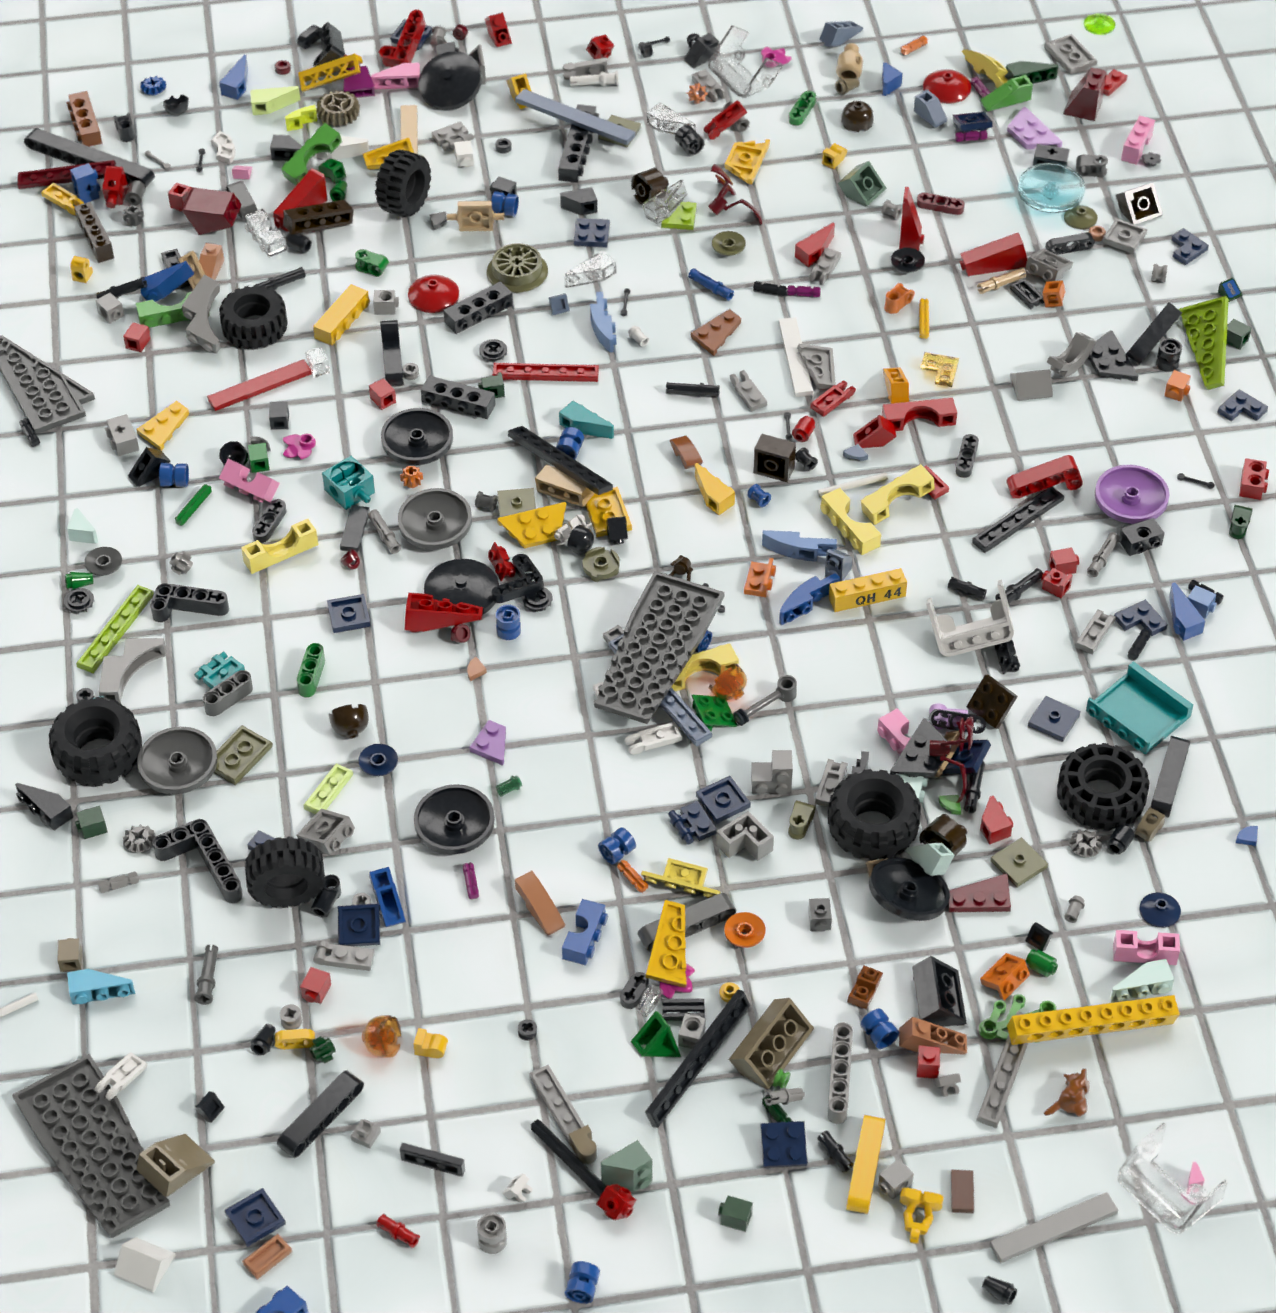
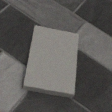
[1044,34,1097,75]

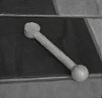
[145,150,171,170]

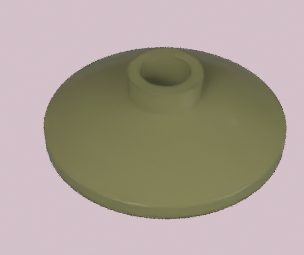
[1064,205,1098,229]
[712,231,746,256]

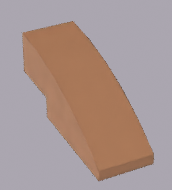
[515,870,565,936]

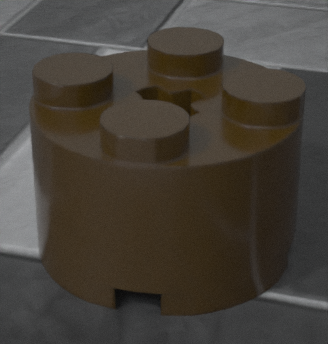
[631,167,669,206]
[919,814,967,858]

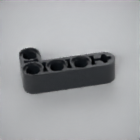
[313,22,345,67]
[380,320,404,386]
[150,583,229,622]

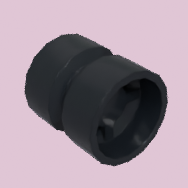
[675,125,705,156]
[1156,338,1182,372]

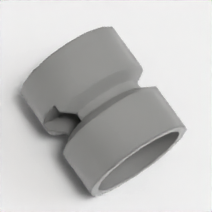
[477,1213,507,1254]

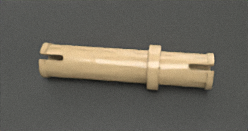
[977,268,1026,294]

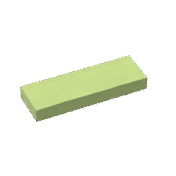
[304,763,353,814]

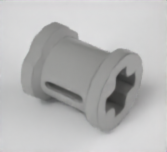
[881,200,903,220]

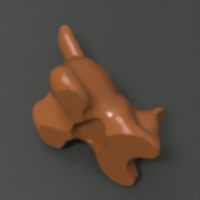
[1044,1069,1090,1116]

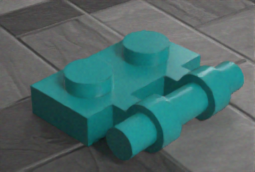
[194,651,245,689]

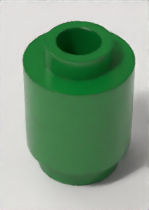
[1025,949,1058,977]

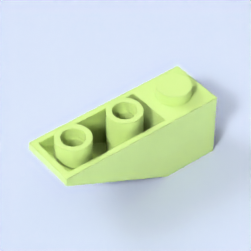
[250,86,301,115]

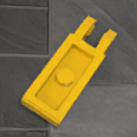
[41,183,84,216]

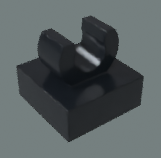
[1025,922,1053,952]
[195,1091,225,1123]

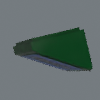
[1218,277,1242,302]

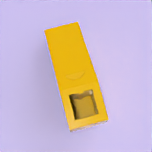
[695,463,735,515]

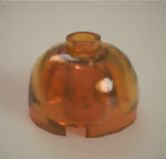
[708,664,747,701]
[362,1015,401,1057]

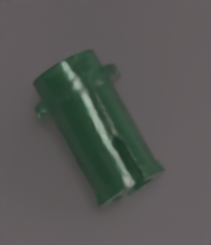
[495,775,522,797]

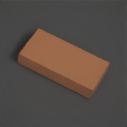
[242,1234,292,1279]

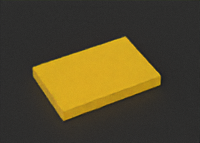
[585,487,632,537]

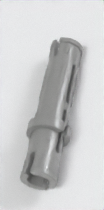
[368,509,401,554]
[1087,532,1120,577]

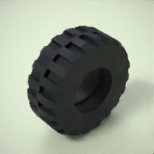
[1057,743,1150,831]

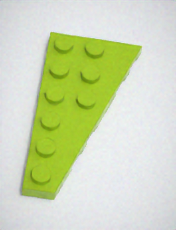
[1179,296,1229,390]

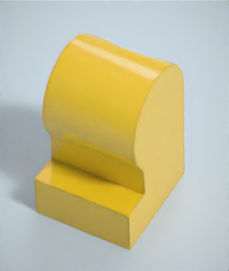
[822,143,847,170]
[70,256,93,283]
[413,1028,448,1058]

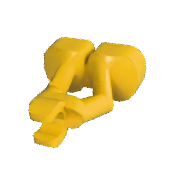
[899,1188,944,1244]

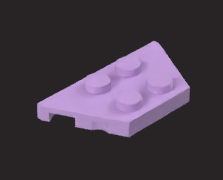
[1007,107,1062,149]

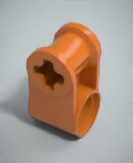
[884,283,915,314]

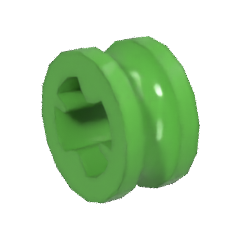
[773,1068,791,1089]

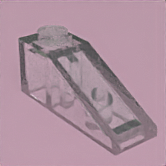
[642,179,688,224]

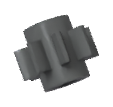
[123,205,144,226]

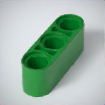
[297,643,325,698]

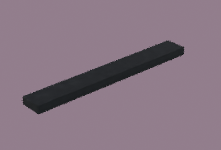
[508,426,613,495]
[645,989,750,1128]

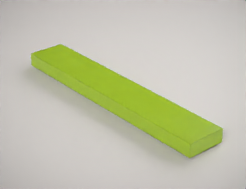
[76,585,154,674]

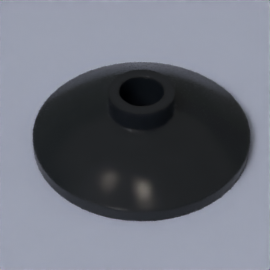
[891,248,925,272]

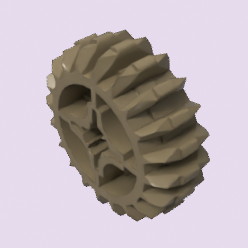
[316,90,360,127]

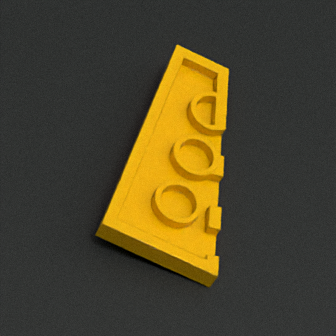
[645,900,687,988]

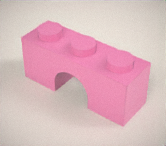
[1121,116,1155,165]
[219,459,280,503]
[877,708,911,754]
[1113,930,1180,965]

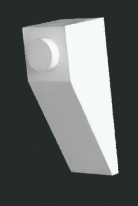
[316,136,369,160]

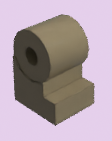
[1135,807,1165,842]
[568,1125,597,1164]

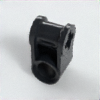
[113,113,135,142]

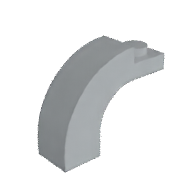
[1047,332,1097,377]

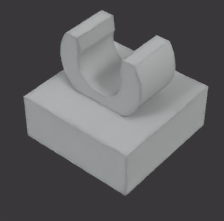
[934,1073,961,1097]
[351,1119,381,1149]

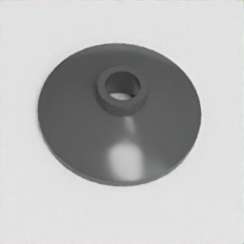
[84,547,122,576]

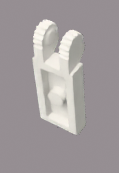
[625,722,682,755]
[95,1052,148,1100]

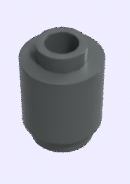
[125,181,145,205]

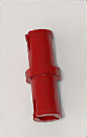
[376,1214,420,1248]

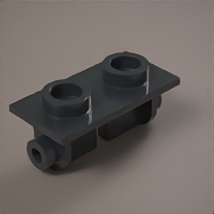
[994,640,1020,674]

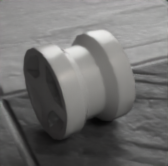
[1151,264,1168,282]
[280,1004,302,1030]

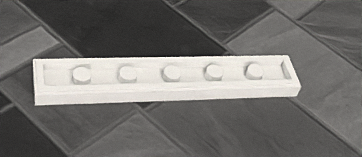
[779,317,813,397]

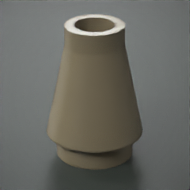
[835,78,860,95]

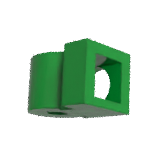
[318,158,346,184]

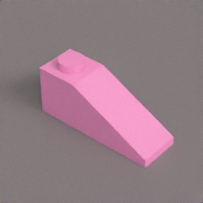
[371,63,420,89]

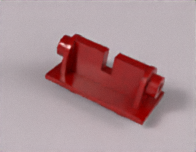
[488,542,516,581]

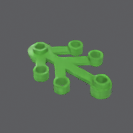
[978,994,1056,1043]

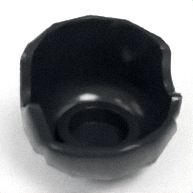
[163,94,189,115]
[219,441,248,466]
[567,525,594,554]

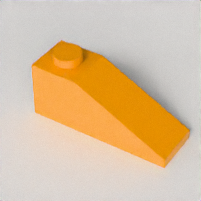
[883,367,909,404]

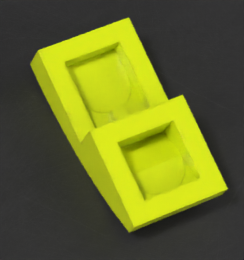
[285,105,318,131]

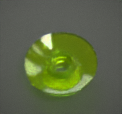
[1084,13,1115,35]

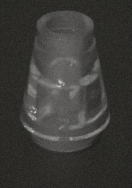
[637,984,664,1017]

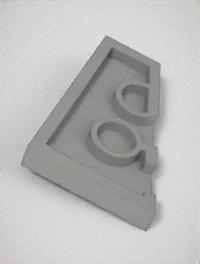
[797,344,836,390]

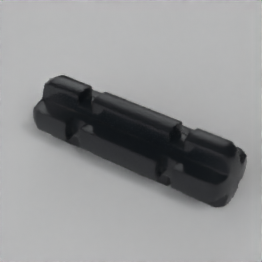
[753,281,787,296]
[19,418,40,447]
[1188,579,1224,605]
[1127,629,1151,660]

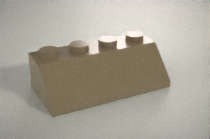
[729,998,814,1089]

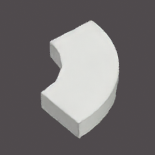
[211,131,235,164]

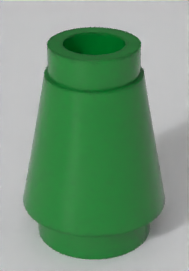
[330,180,348,201]
[65,572,93,590]

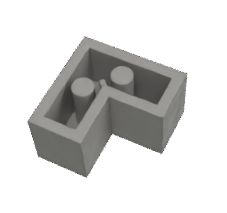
[751,750,793,794]
[716,811,774,861]

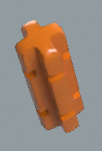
[901,35,928,55]
[617,860,648,893]

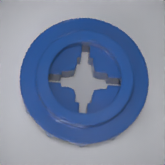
[140,76,166,95]

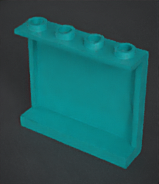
[1086,661,1194,755]

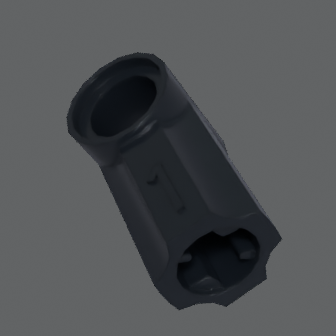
[311,874,341,918]

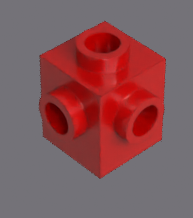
[586,34,615,60]
[596,1184,637,1220]

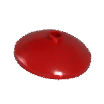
[923,69,971,104]
[408,275,459,313]

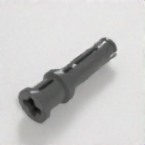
[194,944,219,1005]

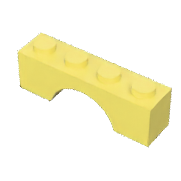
[861,464,935,525]
[820,488,881,555]
[241,519,318,574]
[672,643,739,691]

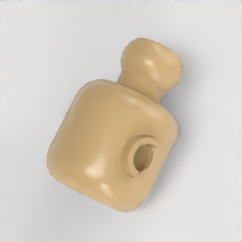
[836,43,863,79]

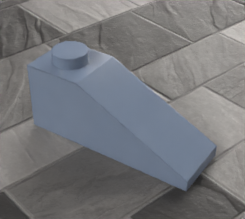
[819,21,864,48]

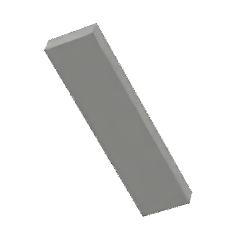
[529,1065,585,1143]

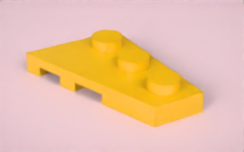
[363,137,414,170]
[136,400,189,451]

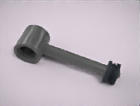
[733,675,797,726]

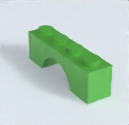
[281,123,343,186]
[136,292,210,328]

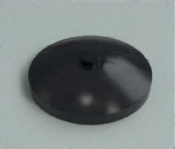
[418,51,482,110]
[381,408,453,465]
[424,559,499,615]
[414,784,495,854]
[869,858,950,921]

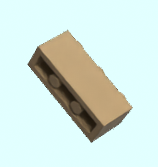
[535,464,594,507]

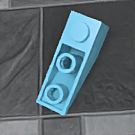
[67,969,135,1005]

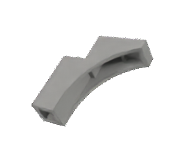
[182,275,220,354]
[99,638,166,704]

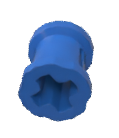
[747,484,771,507]

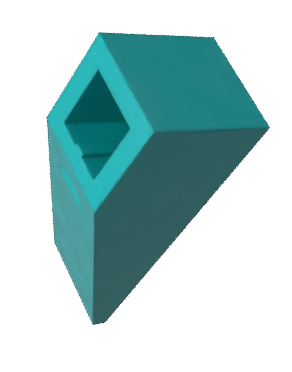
[559,400,614,439]

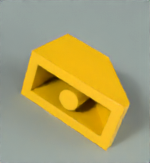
[506,73,532,109]

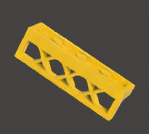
[298,53,363,92]

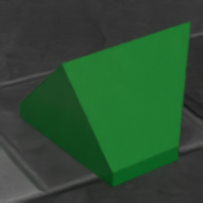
[631,1011,681,1057]

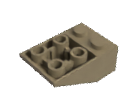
[136,1133,215,1198]

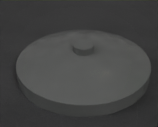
[398,488,472,550]
[137,727,218,794]

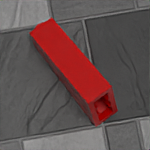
[273,168,328,232]
[959,232,1028,276]

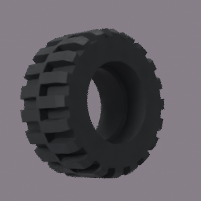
[375,149,431,217]
[219,285,288,350]
[245,837,325,908]

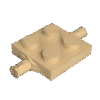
[447,201,504,231]

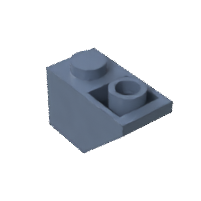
[914,90,948,128]
[825,549,853,581]

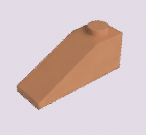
[192,243,224,291]

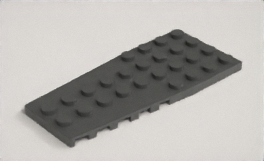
[594,571,725,724]
[12,1054,170,1238]

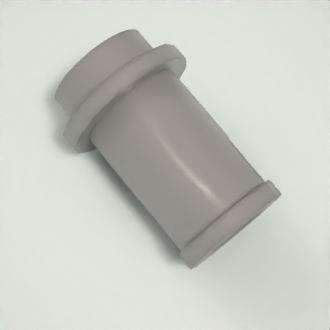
[1064,896,1085,923]

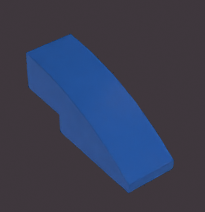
[369,867,406,927]

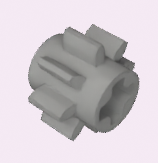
[169,551,193,575]

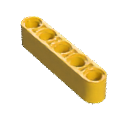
[846,1115,886,1214]

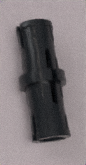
[948,577,987,601]
[817,1130,854,1172]

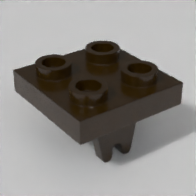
[966,675,1018,729]

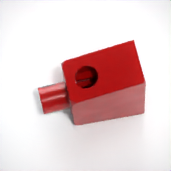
[102,166,128,208]

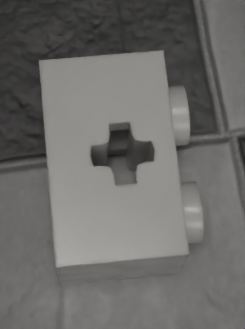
[105,414,139,456]

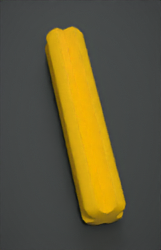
[919,298,929,339]

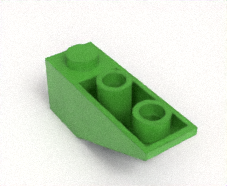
[980,75,1033,112]

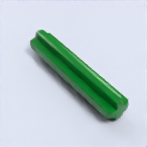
[175,484,212,526]

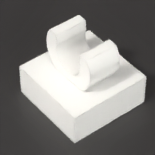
[502,1173,533,1203]

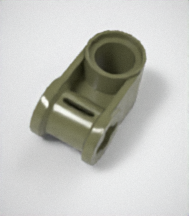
[788,800,816,840]

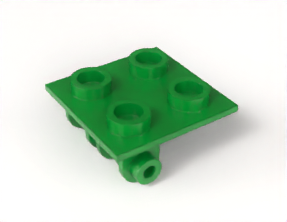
[691,694,737,731]

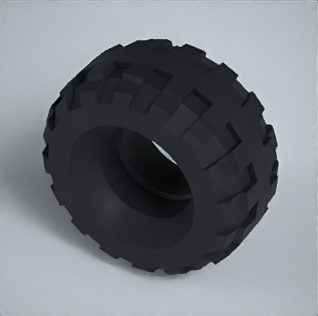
[49,697,142,787]
[828,769,921,861]

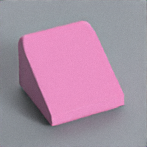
[232,166,252,179]
[1186,1162,1205,1195]

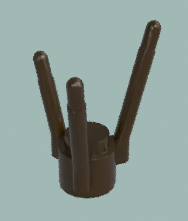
[669,555,693,582]

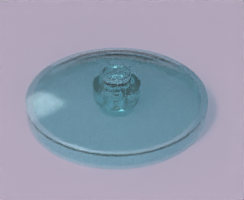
[1018,163,1085,213]

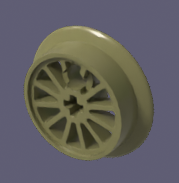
[487,243,548,293]

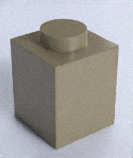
[57,938,82,972]

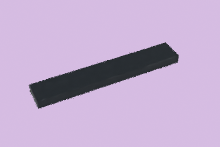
[972,486,1064,553]

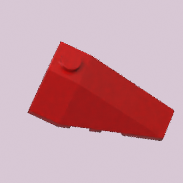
[899,186,925,250]
[404,592,483,632]

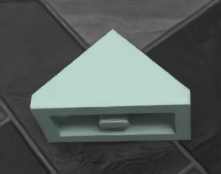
[67,508,98,544]

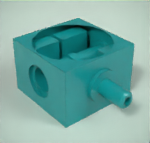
[322,455,375,510]

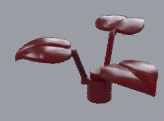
[708,164,762,226]
[929,717,974,803]

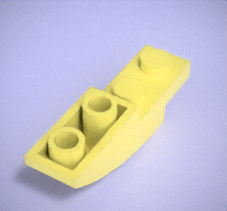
[961,49,1009,88]

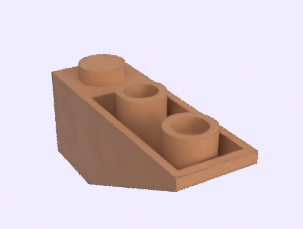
[899,1017,967,1054]

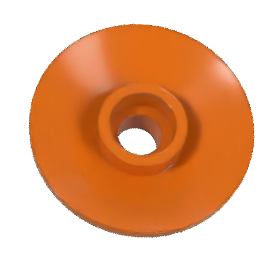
[724,912,766,948]

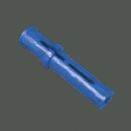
[688,268,734,300]

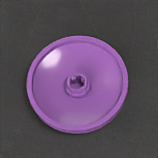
[1095,465,1169,524]

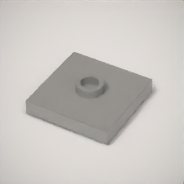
[1102,218,1147,254]

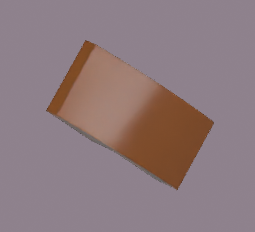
[670,435,703,469]
[847,966,883,1009]

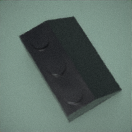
[912,956,967,1027]

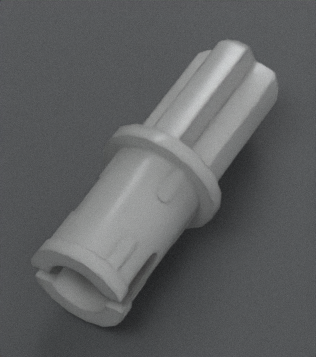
[764,1088,805,1106]

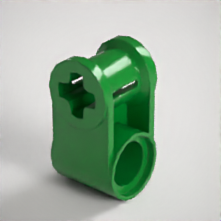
[355,249,389,277]

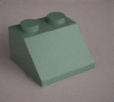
[838,161,887,207]
[601,1140,652,1192]

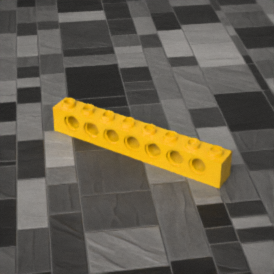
[1007,995,1180,1045]

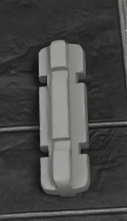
[98,871,139,893]

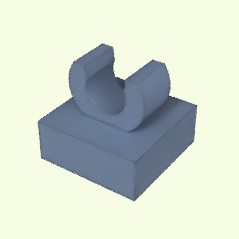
[548,293,570,315]

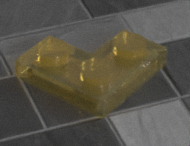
[921,352,959,387]

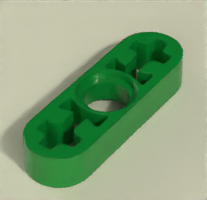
[789,91,816,126]

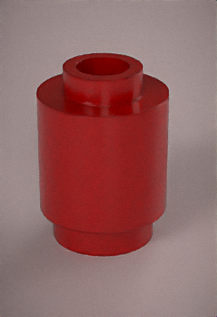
[792,416,815,442]

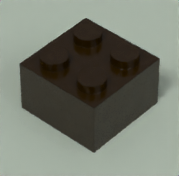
[753,434,796,483]

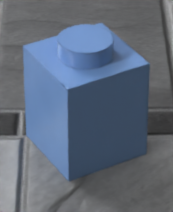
[1188,585,1217,619]

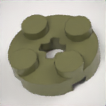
[582,547,620,582]

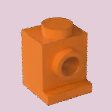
[1042,280,1065,307]

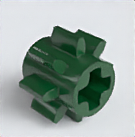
[309,1036,336,1064]

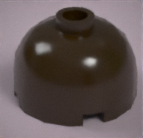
[841,101,874,132]
[329,704,369,739]

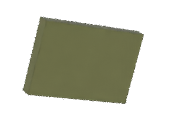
[214,725,273,785]

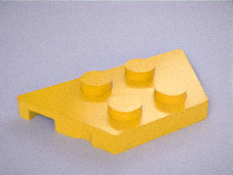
[725,139,770,185]
[497,502,566,549]

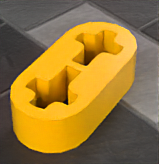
[275,1029,315,1049]

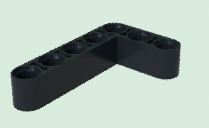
[152,819,243,904]

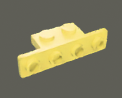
[641,858,721,898]

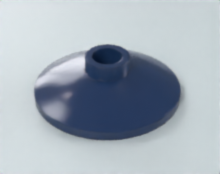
[358,744,398,776]
[1139,892,1181,928]

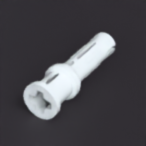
[570,71,619,87]

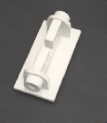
[554,514,592,546]

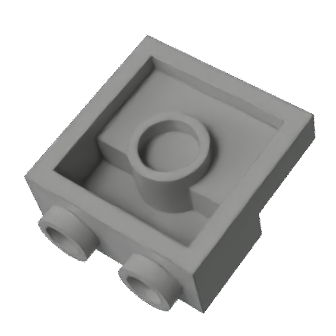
[1025,249,1073,282]
[296,808,355,855]

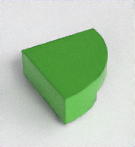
[938,795,961,815]

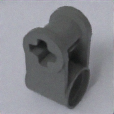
[1076,154,1108,177]

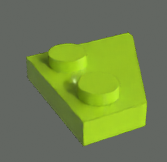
[661,201,697,230]

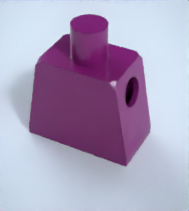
[344,64,375,98]

